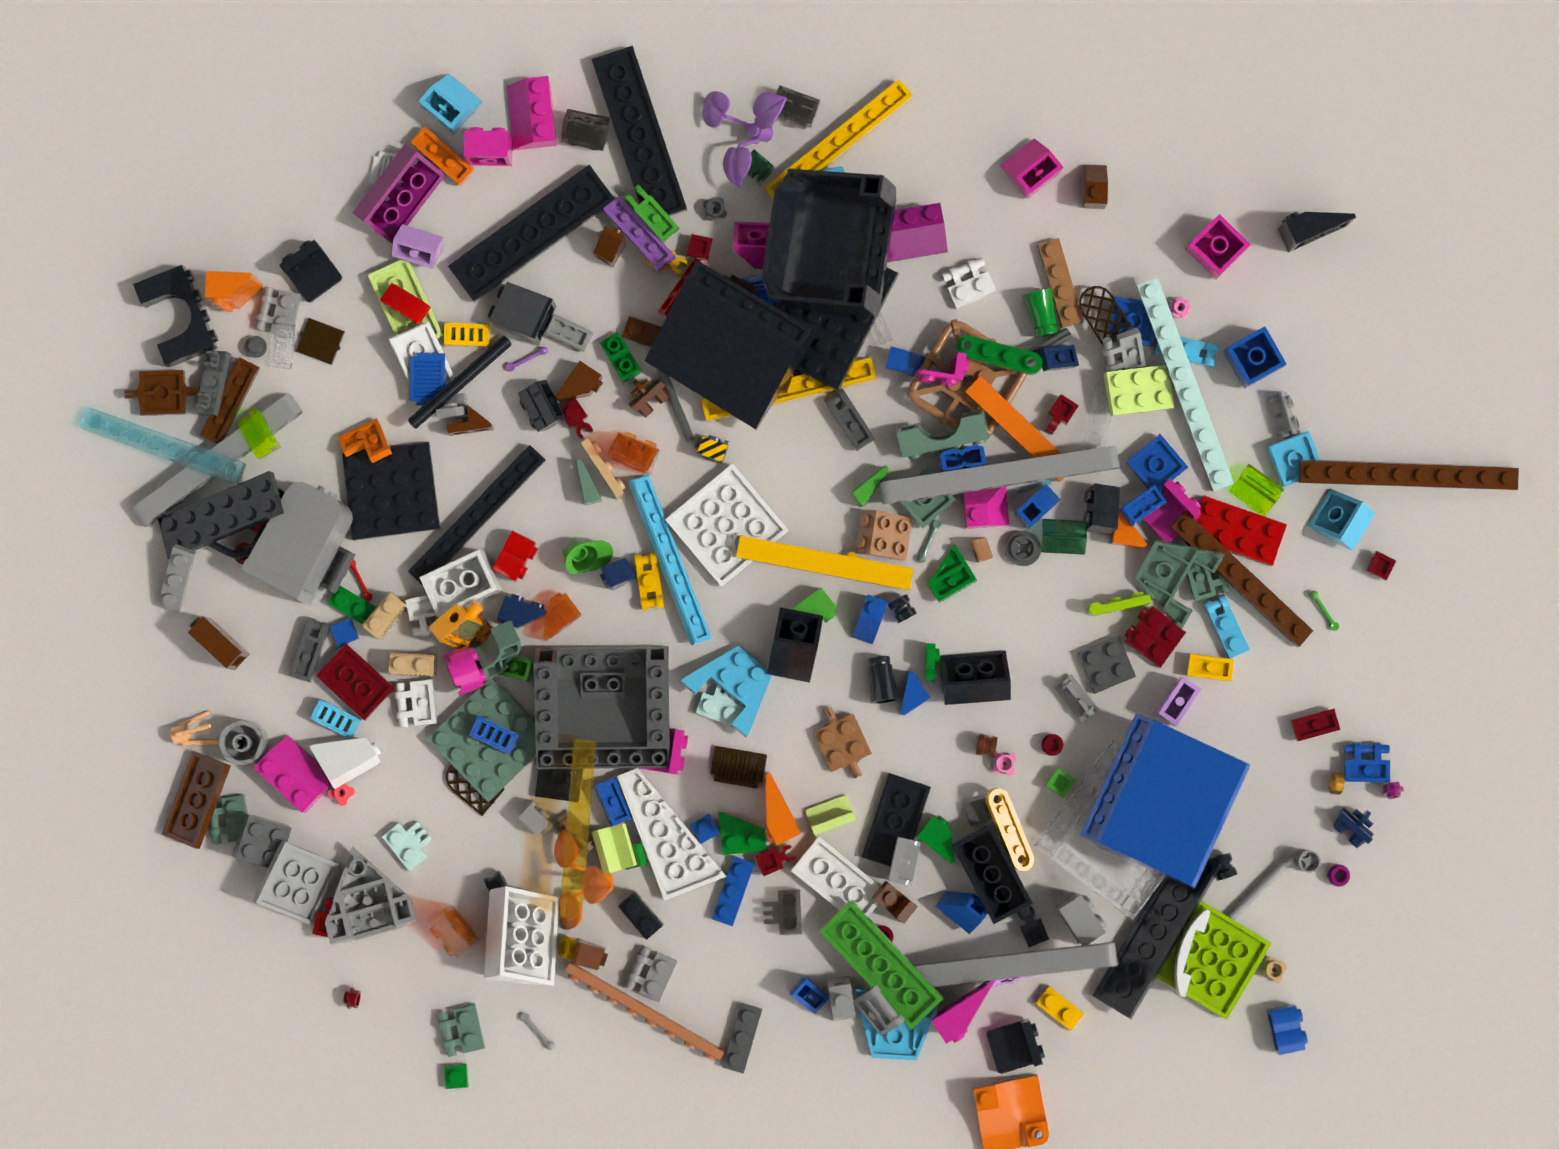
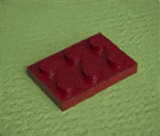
[316,643,395,721]

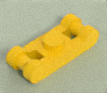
[634,552,664,611]

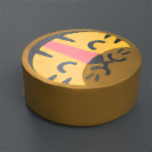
[1329,772,1345,795]

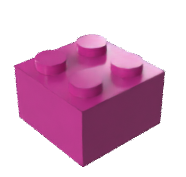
[464,127,513,166]
[1185,214,1251,279]

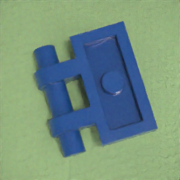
[1344,742,1390,782]

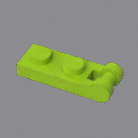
[1087,592,1152,616]

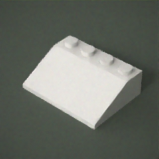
[484,886,559,986]

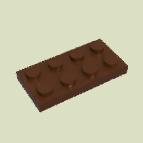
[162,751,231,849]

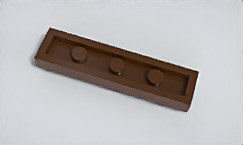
[200,357,260,444]

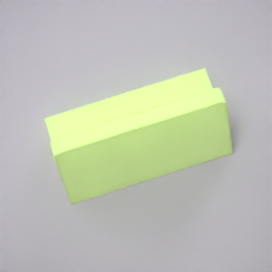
[806,795,856,835]
[592,823,637,875]

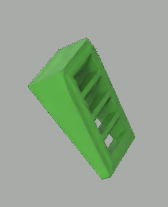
[851,465,889,507]

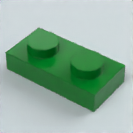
[327,585,376,625]

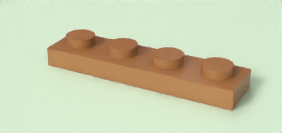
[1037,238,1083,328]

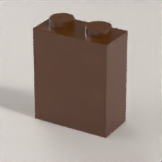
[188,616,250,670]

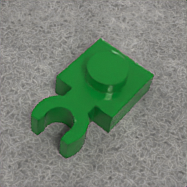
[925,643,940,682]

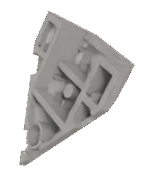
[325,846,417,945]

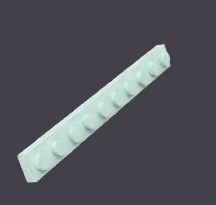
[1137,278,1234,491]

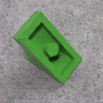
[500,656,534,682]

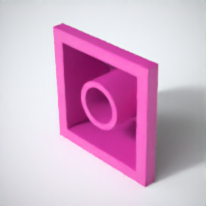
[733,222,770,270]
[963,487,1009,529]

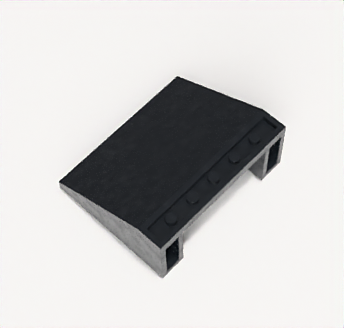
[644,260,815,430]

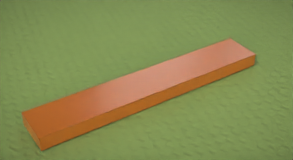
[964,376,1065,482]

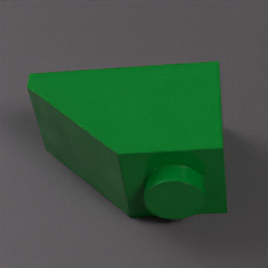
[916,815,955,864]

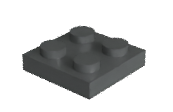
[1078,636,1136,694]

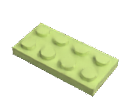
[368,259,444,339]

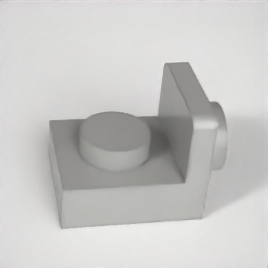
[436,393,468,418]

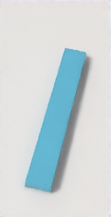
[628,475,712,646]

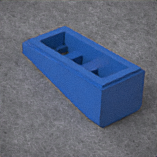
[469,715,519,755]

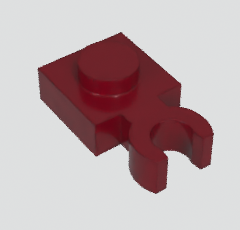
[561,398,594,439]
[755,845,796,877]

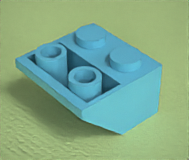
[418,74,483,135]

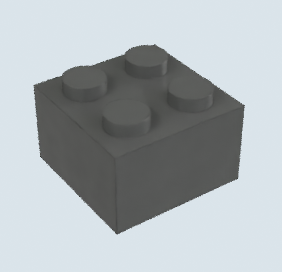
[232,813,292,868]

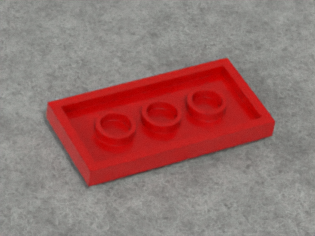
[1196,495,1287,566]

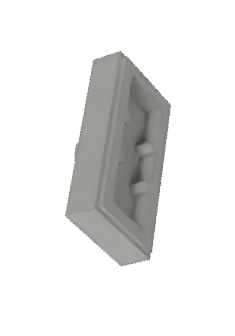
[544,313,593,352]

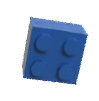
[1223,326,1287,389]

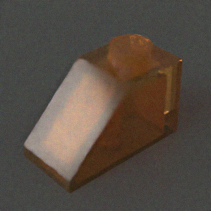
[543,593,582,641]

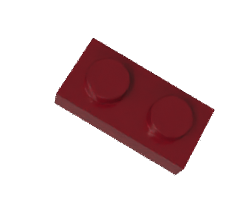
[1290,708,1341,742]

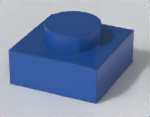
[690,814,720,844]

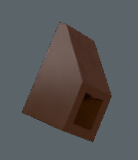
[593,226,626,267]

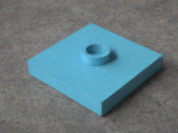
[1266,431,1320,487]

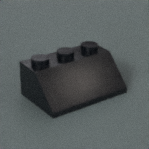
[940,651,1011,705]

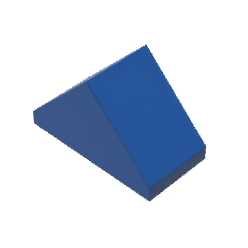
[900,671,930,716]
[789,975,830,1014]

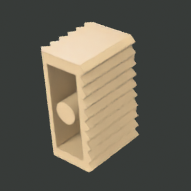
[362,591,407,639]
[389,652,437,678]

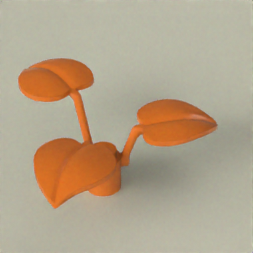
[554,828,614,931]

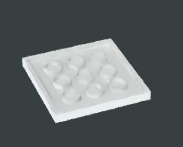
[665,463,789,587]

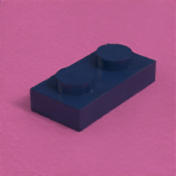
[1038,345,1079,372]

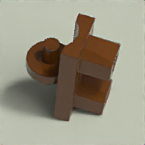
[628,378,669,418]

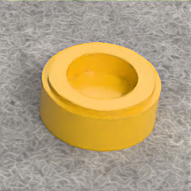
[558,936,577,959]

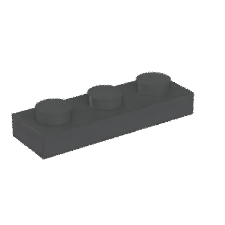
[722,1002,762,1074]

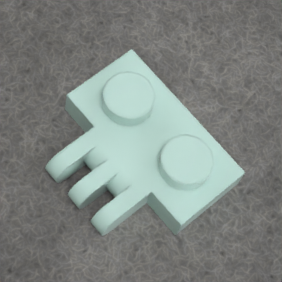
[696,685,745,726]
[382,822,432,871]

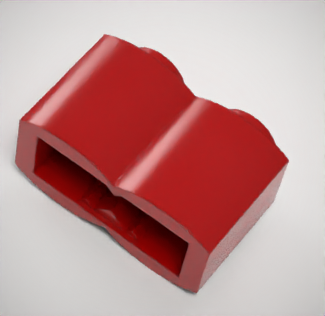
[492,530,538,582]

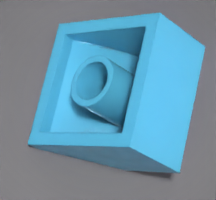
[1308,489,1375,551]

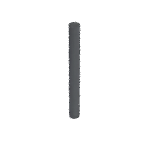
[656,369,695,442]

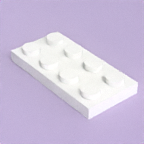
[791,836,881,916]

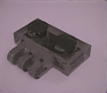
[763,889,802,935]

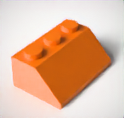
[205,271,263,312]

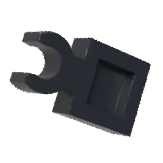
[1017,905,1049,948]

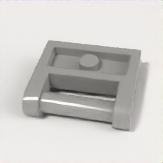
[853,984,905,1036]

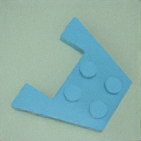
[680,645,772,738]
[854,989,938,1060]

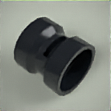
[888,594,917,623]
[1211,853,1238,881]

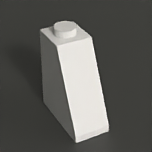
[310,737,381,789]

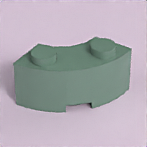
[475,621,521,681]

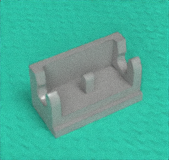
[888,837,921,886]

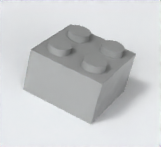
[1055,893,1106,945]

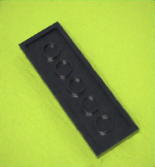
[158,471,284,559]

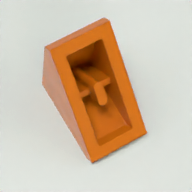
[1111,511,1147,549]

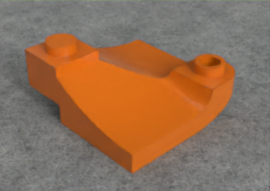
[972,1075,1049,1149]

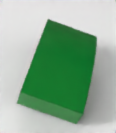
[600,332,642,383]

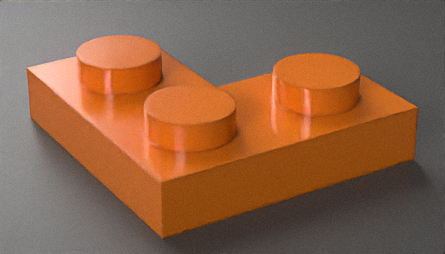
[338,418,392,463]

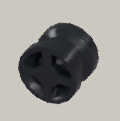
[484,871,509,893]

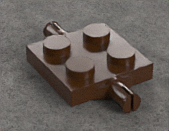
[124,370,200,416]

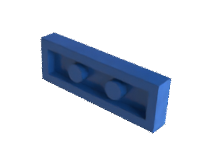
[712,856,755,926]

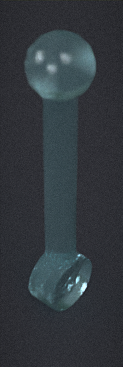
[1009,479,1053,498]

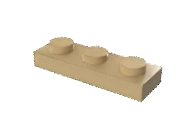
[581,438,626,499]

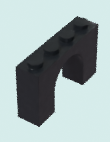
[133,265,219,368]

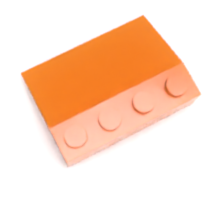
[765,773,801,846]

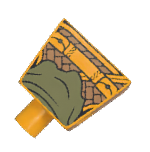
[429,600,484,649]

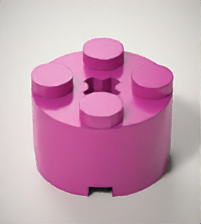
[442,645,487,696]

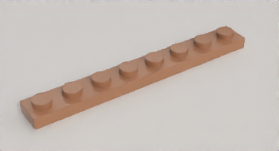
[565,962,725,1061]

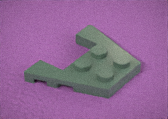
[1135,540,1225,628]

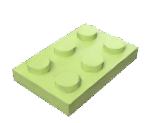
[1103,365,1175,417]

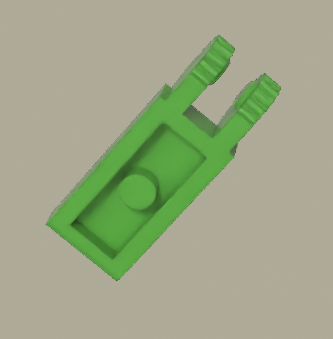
[624,185,680,243]

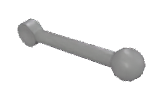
[520,1013,554,1050]

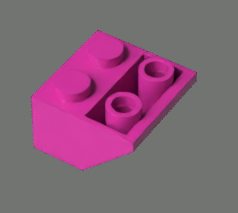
[1000,138,1063,199]

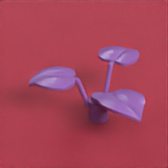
[702,91,787,187]

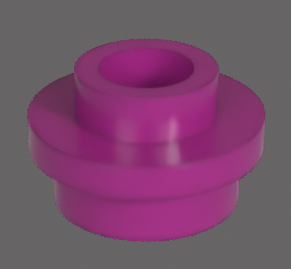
[1381,782,1404,799]
[1327,864,1350,887]

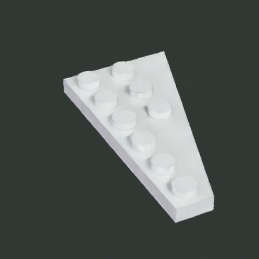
[617,768,727,901]

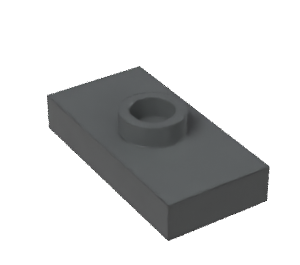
[320,547,356,593]
[964,795,998,826]

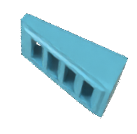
[310,699,361,739]

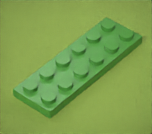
[819,900,944,1030]

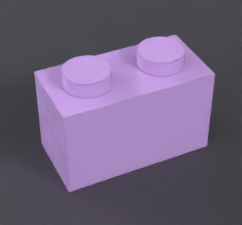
[391,224,444,269]
[1155,677,1201,726]

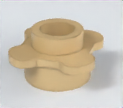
[1261,957,1287,983]

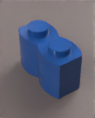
[939,445,986,472]
[1267,1004,1308,1055]

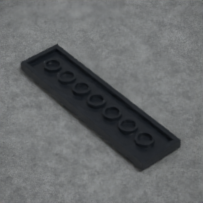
[591,46,687,216]
[448,164,615,302]
[1092,858,1222,1019]

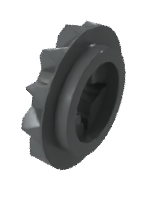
[1006,531,1041,566]

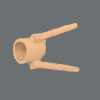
[170,711,219,747]

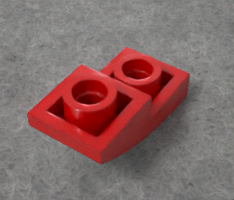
[380,282,431,325]

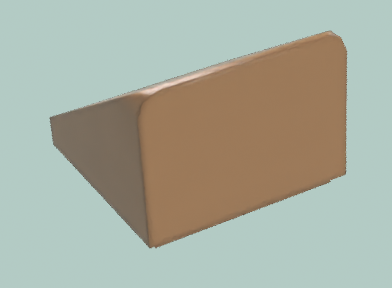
[971,538,993,563]

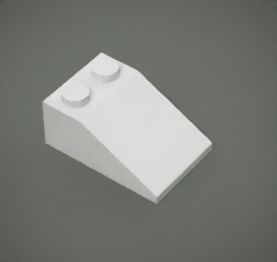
[420,550,502,618]

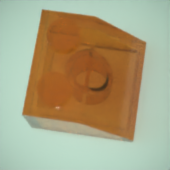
[607,431,660,475]

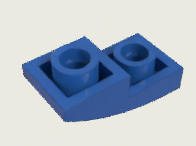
[885,346,931,377]

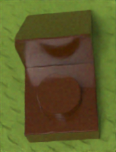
[447,405,494,436]
[872,880,918,924]

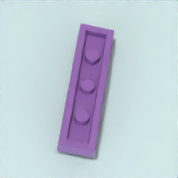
[603,195,676,272]

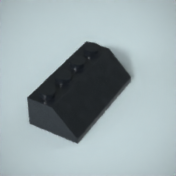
[951,824,1033,924]

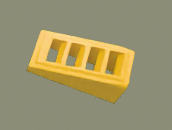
[444,323,490,347]

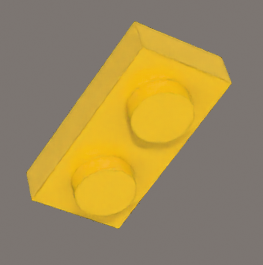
[1186,654,1234,682]
[1035,985,1084,1031]

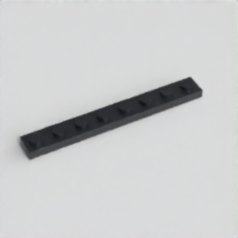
[408,445,546,587]

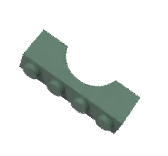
[897,409,989,459]

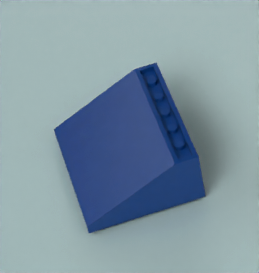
[1080,713,1251,888]

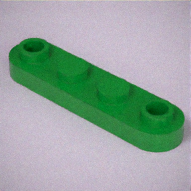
[956,335,1042,375]

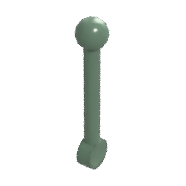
[917,520,941,563]

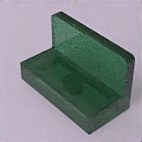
[1041,519,1087,555]

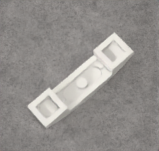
[1174,909,1211,997]

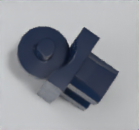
[1333,807,1374,848]

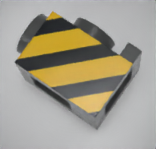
[695,435,730,464]

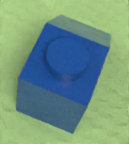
[852,594,888,645]

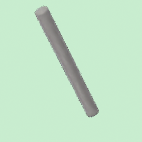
[1227,852,1296,920]

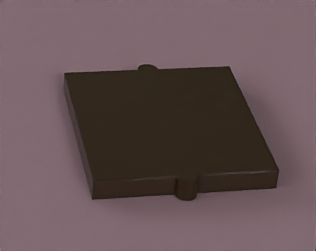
[296,318,345,365]

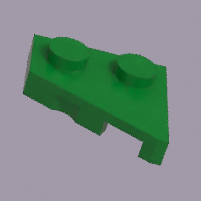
[928,545,977,603]
[719,812,767,855]

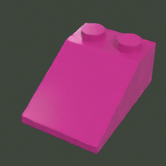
[931,980,995,1044]

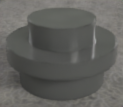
[245,336,267,358]

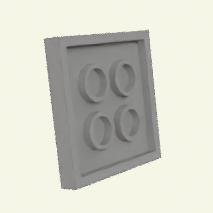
[252,840,340,925]

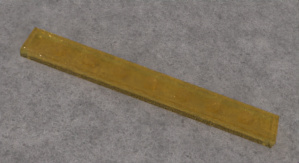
[559,738,597,920]

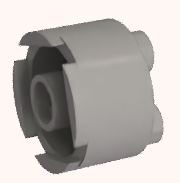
[219,721,268,765]

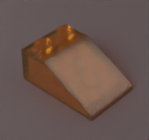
[429,905,480,958]

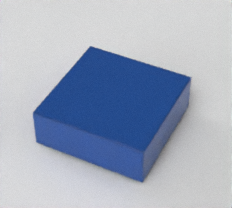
[330,618,359,647]

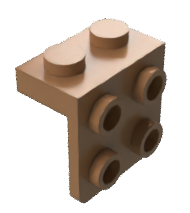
[855,510,912,561]

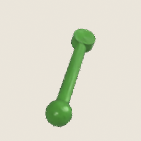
[1310,591,1339,631]

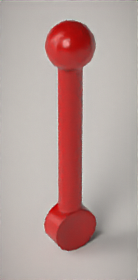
[349,560,373,601]

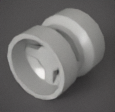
[1295,850,1321,873]

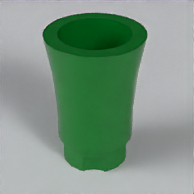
[1022,288,1057,337]

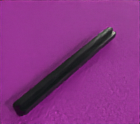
[408,336,512,429]

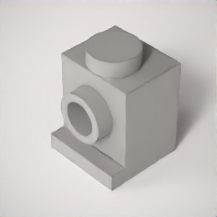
[518,801,553,836]

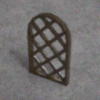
[1079,286,1132,346]
[446,764,505,816]

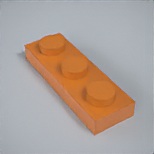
[410,126,474,186]

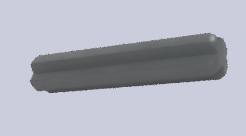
[1027,328,1072,365]

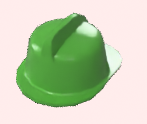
[562,539,613,574]

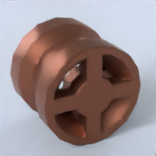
[976,733,998,758]

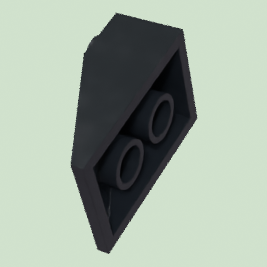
[1278,211,1356,252]

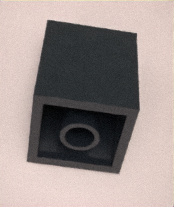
[488,282,557,346]
[767,607,823,683]

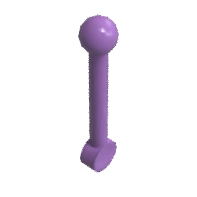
[506,346,548,372]

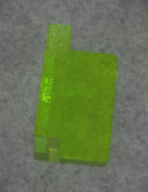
[237,407,281,460]
[1229,464,1284,516]

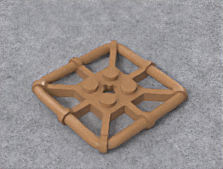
[906,319,1027,443]

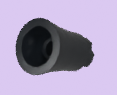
[868,656,901,704]

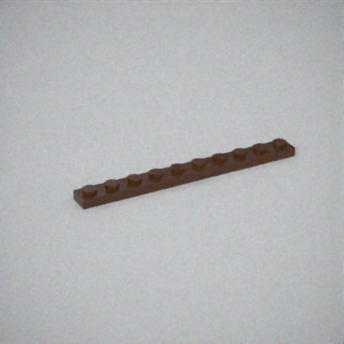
[1299,461,1519,490]

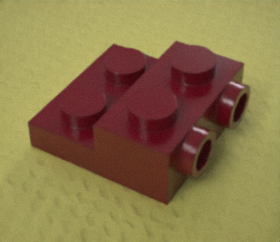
[1124,606,1186,668]

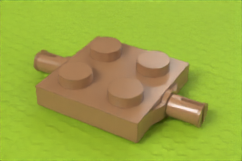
[814,707,872,779]

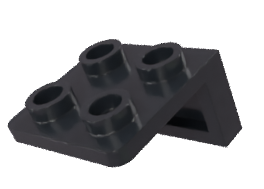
[279,239,342,303]
[986,1019,1045,1074]

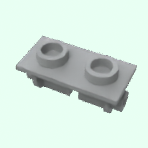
[1269,392,1300,438]
[1055,674,1099,723]

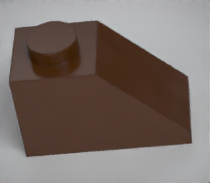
[1083,164,1108,209]
[555,360,603,402]
[571,939,608,970]

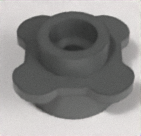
[703,197,727,221]

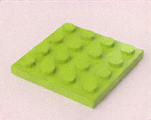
[1156,901,1272,1020]

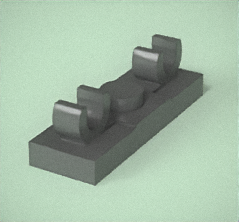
[195,350,231,417]

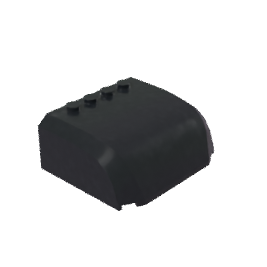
[762,168,896,316]

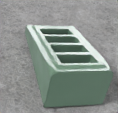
[575,459,602,505]

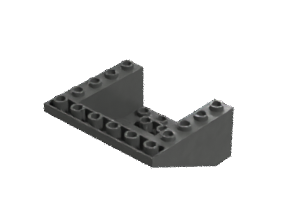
[534,646,670,769]

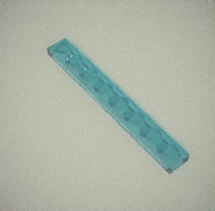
[79,407,246,484]

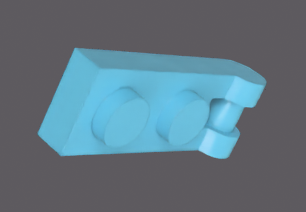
[1154,337,1219,368]
[1203,594,1250,659]

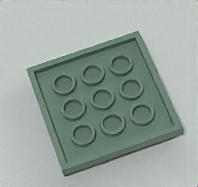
[427,679,536,802]

